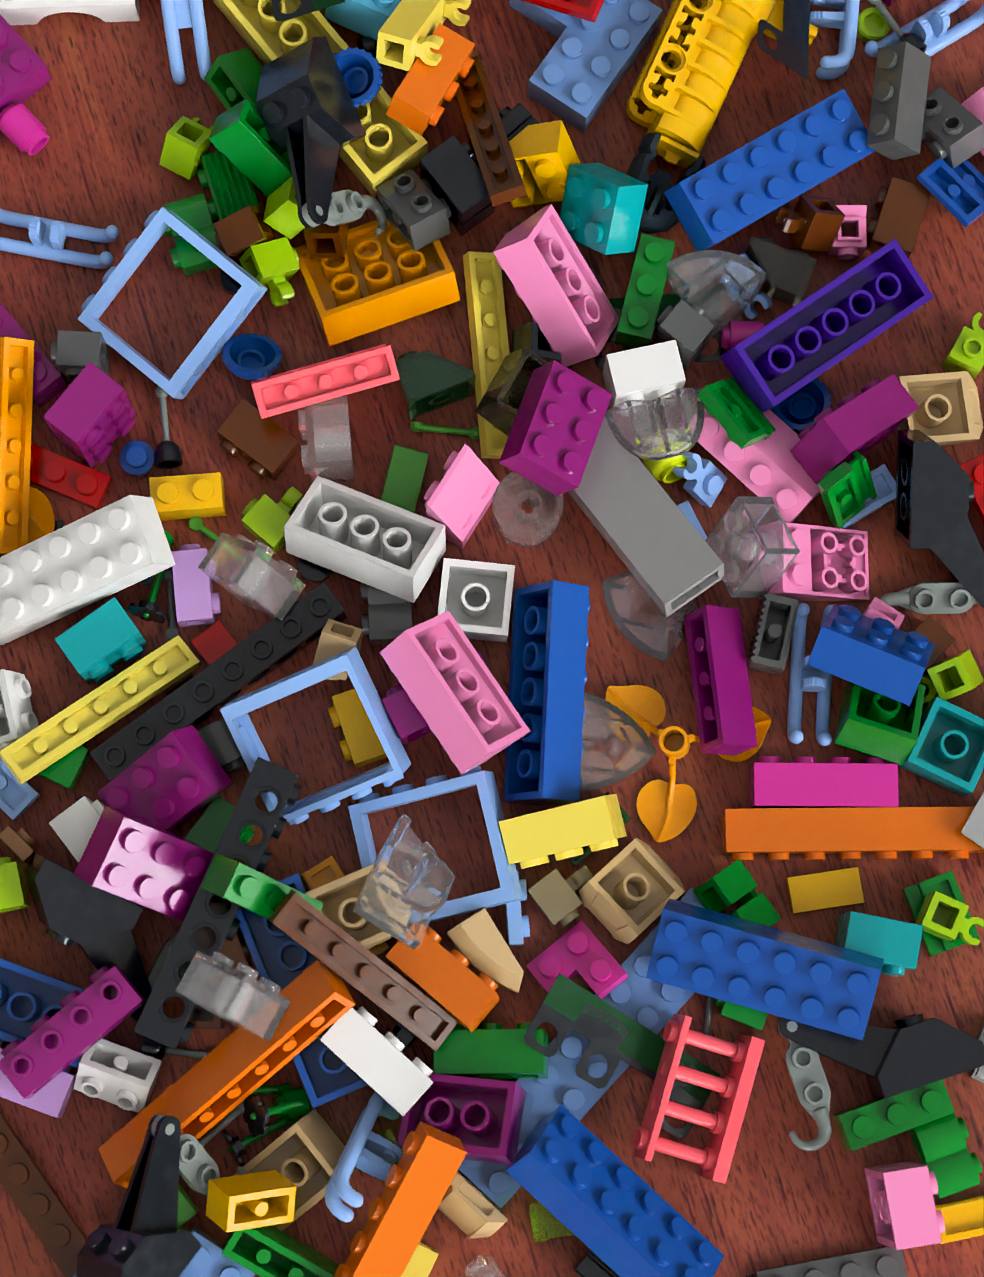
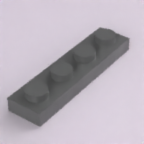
[755,1246,907,1277]

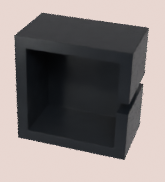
[420,135,495,236]

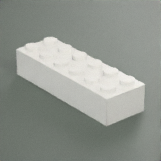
[0,495,176,645]

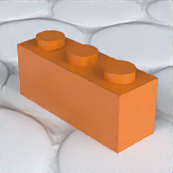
[386,23,475,136]
[385,923,500,1033]

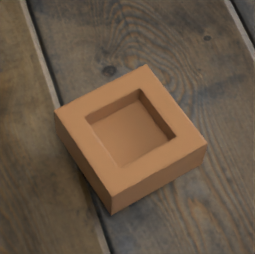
[0,825,39,864]

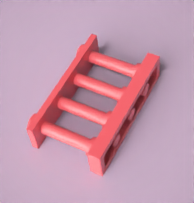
[250,344,400,419]
[633,1013,765,1184]

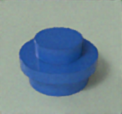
[119,441,154,476]

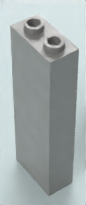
[568,416,725,617]

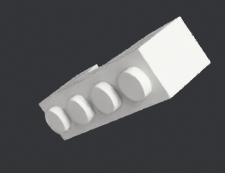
[0,0,140,25]

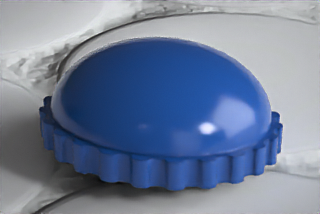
[334,47,383,108]
[222,333,282,380]
[772,378,832,433]

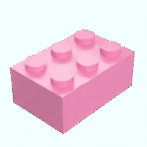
[864,1161,945,1250]

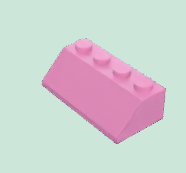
[493,204,620,367]
[684,379,820,523]
[380,611,530,774]

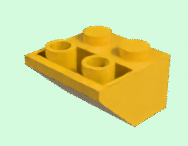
[509,120,581,208]

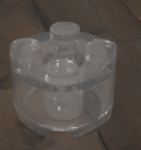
[491,471,564,547]

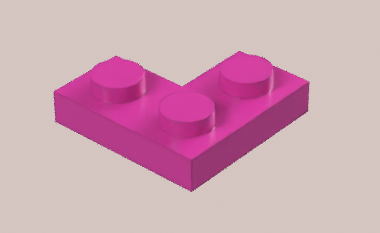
[526,920,628,999]

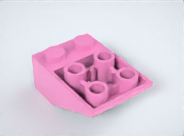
[424,444,500,549]
[756,522,870,602]

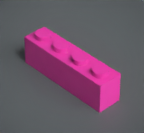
[750,756,899,808]

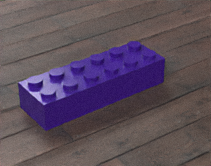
[720,239,934,413]

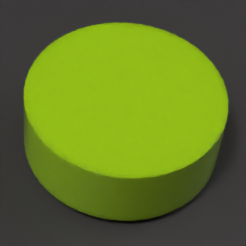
[857,7,890,43]

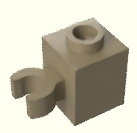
[527,865,594,927]

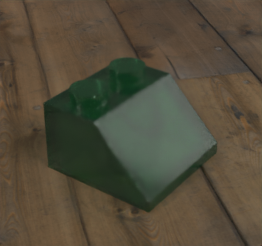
[395,350,476,419]

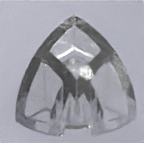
[667,250,767,345]
[605,388,705,460]
[603,571,696,661]
[580,692,657,792]

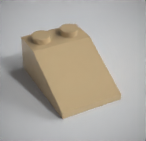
[233,1108,357,1231]

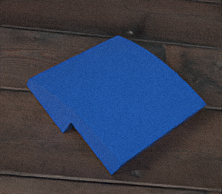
[916,158,984,227]

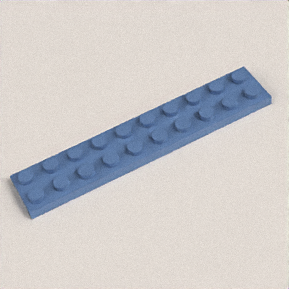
[458,887,704,1209]

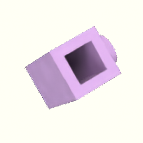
[171,544,221,628]

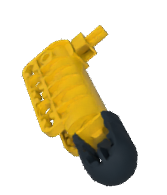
[626,0,818,234]

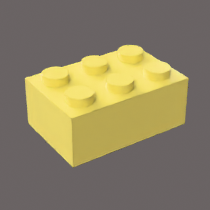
[499,794,627,869]

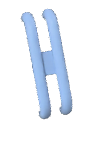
[160,0,212,85]
[809,0,860,80]
[864,0,984,58]
[0,208,119,269]
[787,603,833,746]
[324,1091,403,1223]

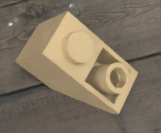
[313,619,363,681]

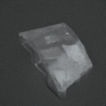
[353,814,455,950]

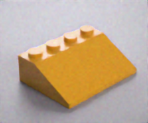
[294,219,461,347]

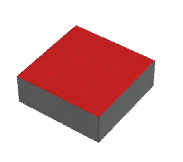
[191,620,238,665]

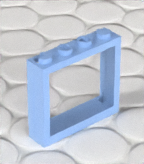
[78,207,268,399]
[220,646,411,825]
[348,766,523,929]

